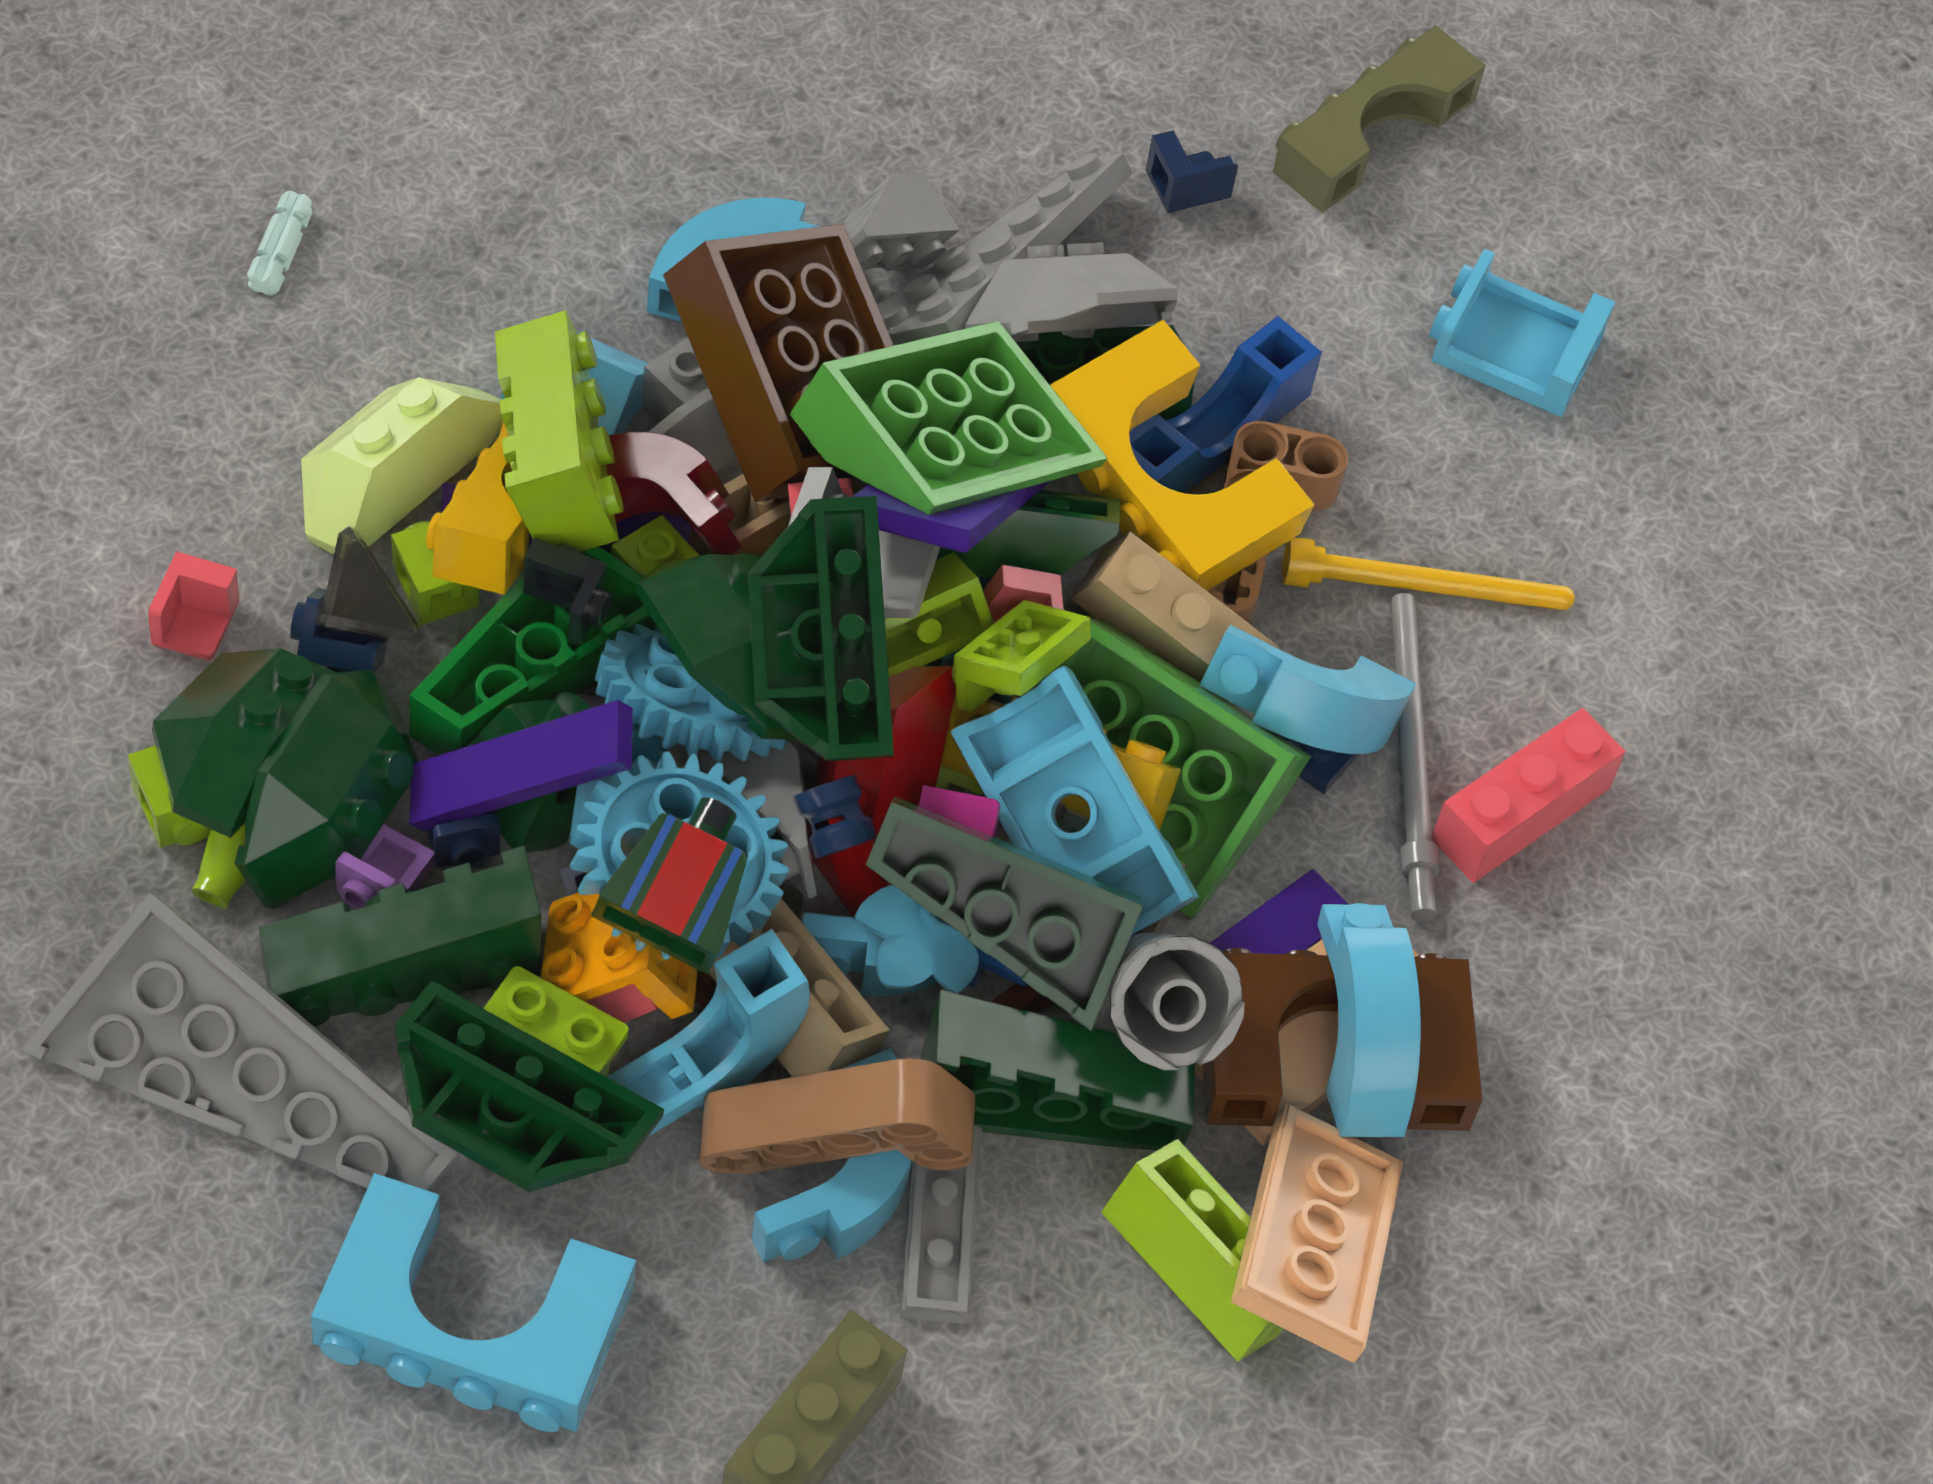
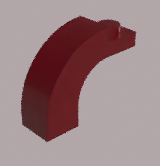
[606,432,742,555]

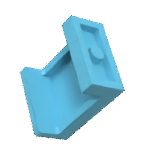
[1429,249,1615,417]

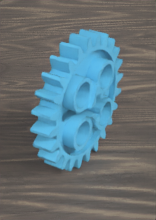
[595,623,787,761]
[570,752,789,960]

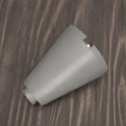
[1110,932,1245,1070]

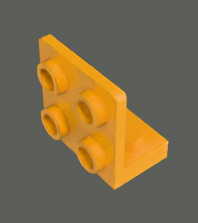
[541,892,697,1020]

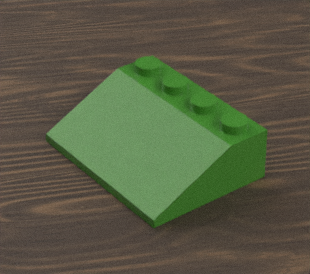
[790,321,1107,515]
[1046,618,1311,919]

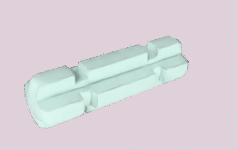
[247,190,313,296]

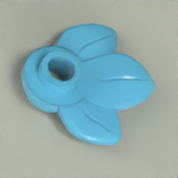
[855,885,979,994]

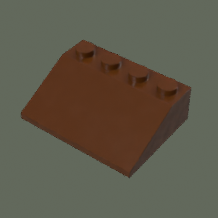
[663,224,894,502]

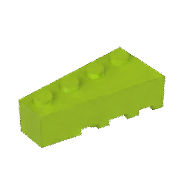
[495,310,624,552]

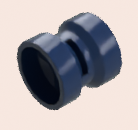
[793,774,878,859]

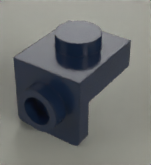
[290,588,388,673]

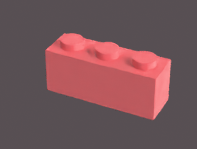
[1432,708,1626,883]

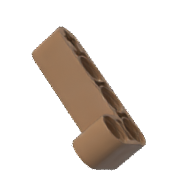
[1208,421,1348,624]
[700,1058,975,1174]

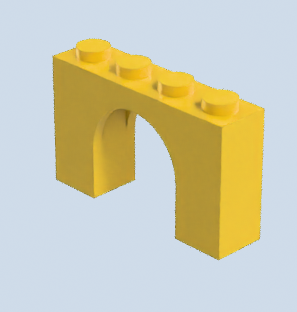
[1050,320,1315,591]

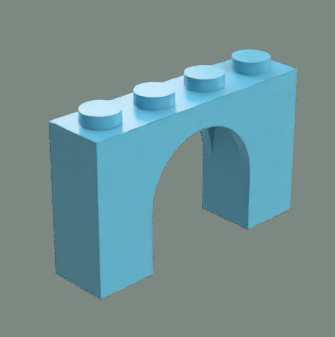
[311,1173,636,1432]

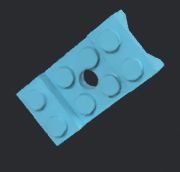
[950,665,1200,936]

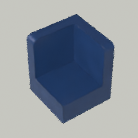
[1145,130,1238,213]

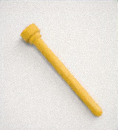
[1282,537,1575,610]

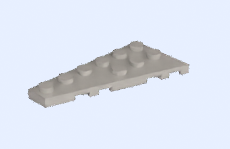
[877,153,1133,346]
[19,892,462,1192]

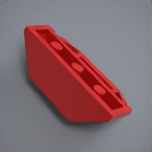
[809,666,956,916]

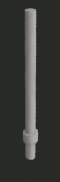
[1391,593,1440,922]

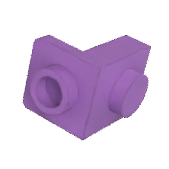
[335,824,436,910]

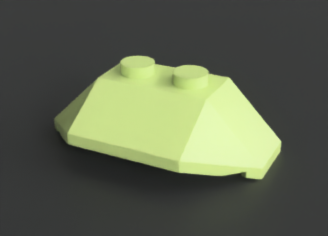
[301,377,504,562]

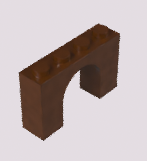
[1202,948,1482,1131]

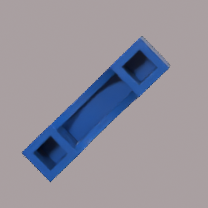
[1129,316,1322,494]

